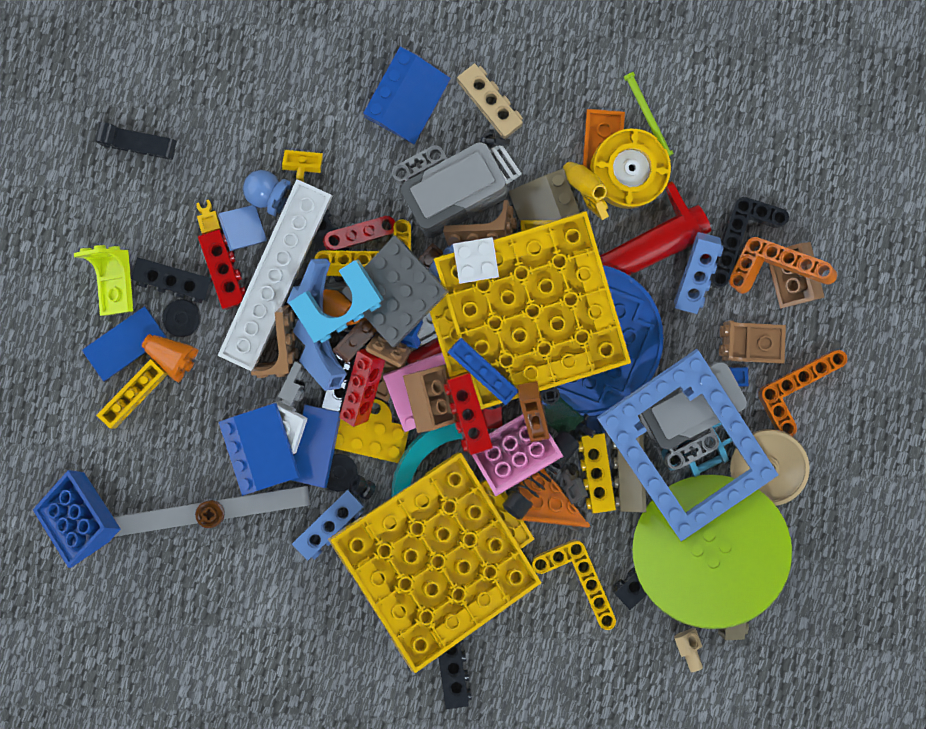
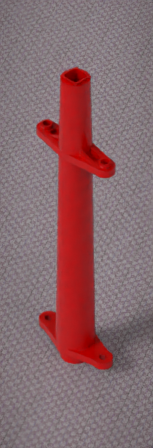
[407,181,711,364]

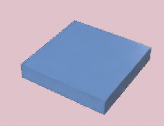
[218,205,267,251]

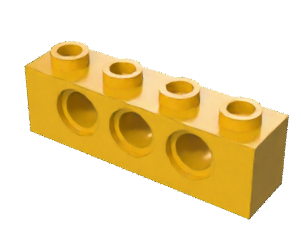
[96,359,167,429]
[578,433,616,513]

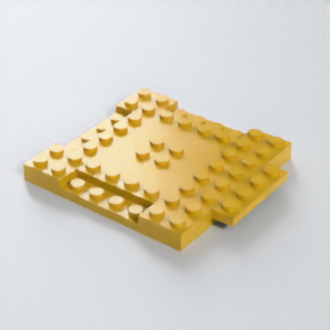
[430,211,631,409]
[328,452,542,673]

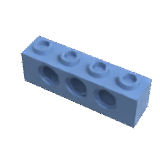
[674,232,723,314]
[292,489,365,561]

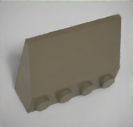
[509,168,580,224]

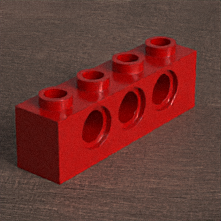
[198,229,246,310]
[339,348,385,427]
[443,372,493,455]

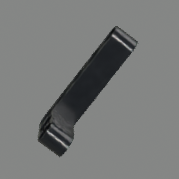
[709,197,789,288]

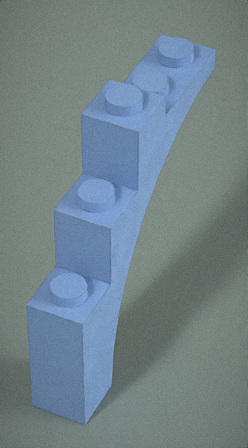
[287,258,347,391]

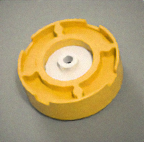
[590,129,671,209]

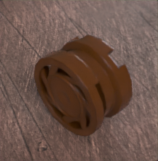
[195,500,225,528]

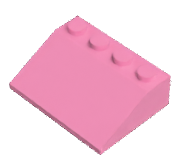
[382,352,466,432]
[472,414,563,496]

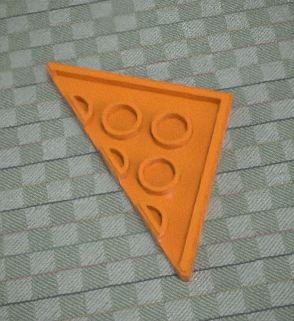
[516,468,590,528]

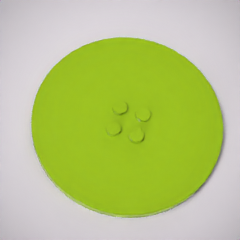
[632,475,792,629]

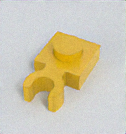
[196,200,221,235]

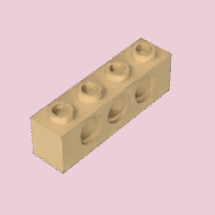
[457,63,523,139]

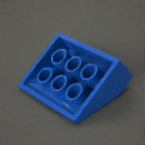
[363,46,451,145]
[219,403,300,496]
[33,470,121,568]

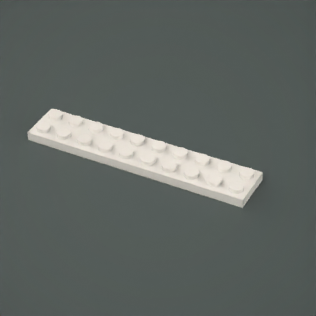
[218,179,333,371]

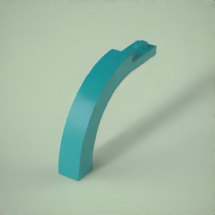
[392,423,463,497]

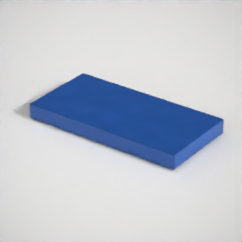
[82,306,167,382]
[292,405,341,488]

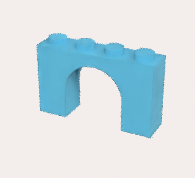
[289,259,384,343]

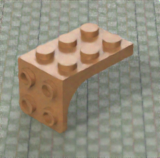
[443,200,517,246]
[251,305,298,378]
[719,320,786,364]
[366,332,412,402]

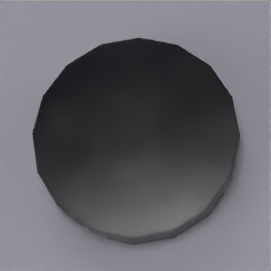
[162,299,201,337]
[327,453,358,492]

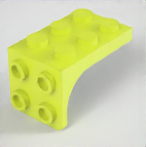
[74,245,133,316]

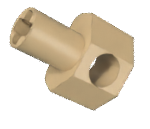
[674,628,703,672]

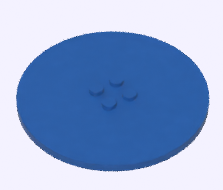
[542,265,664,416]

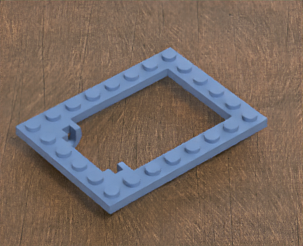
[597,349,778,541]

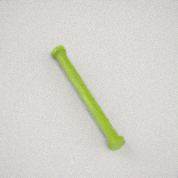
[623,72,674,156]

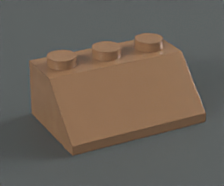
[769,242,825,309]
[403,364,457,433]

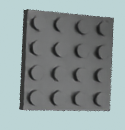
[342,235,449,347]

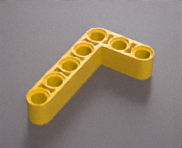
[315,219,411,276]
[531,539,616,630]

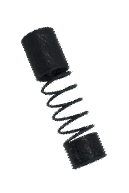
[502,431,580,520]

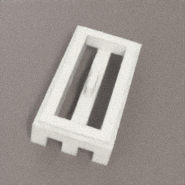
[490,146,522,185]

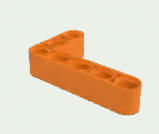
[729,237,837,294]
[758,350,847,436]

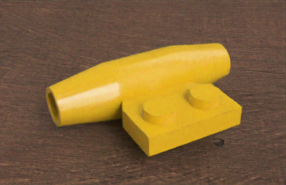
[563,162,609,220]

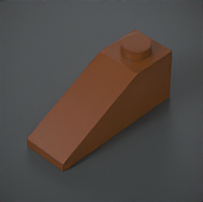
[518,381,550,442]

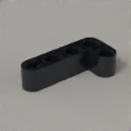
[95,122,177,160]

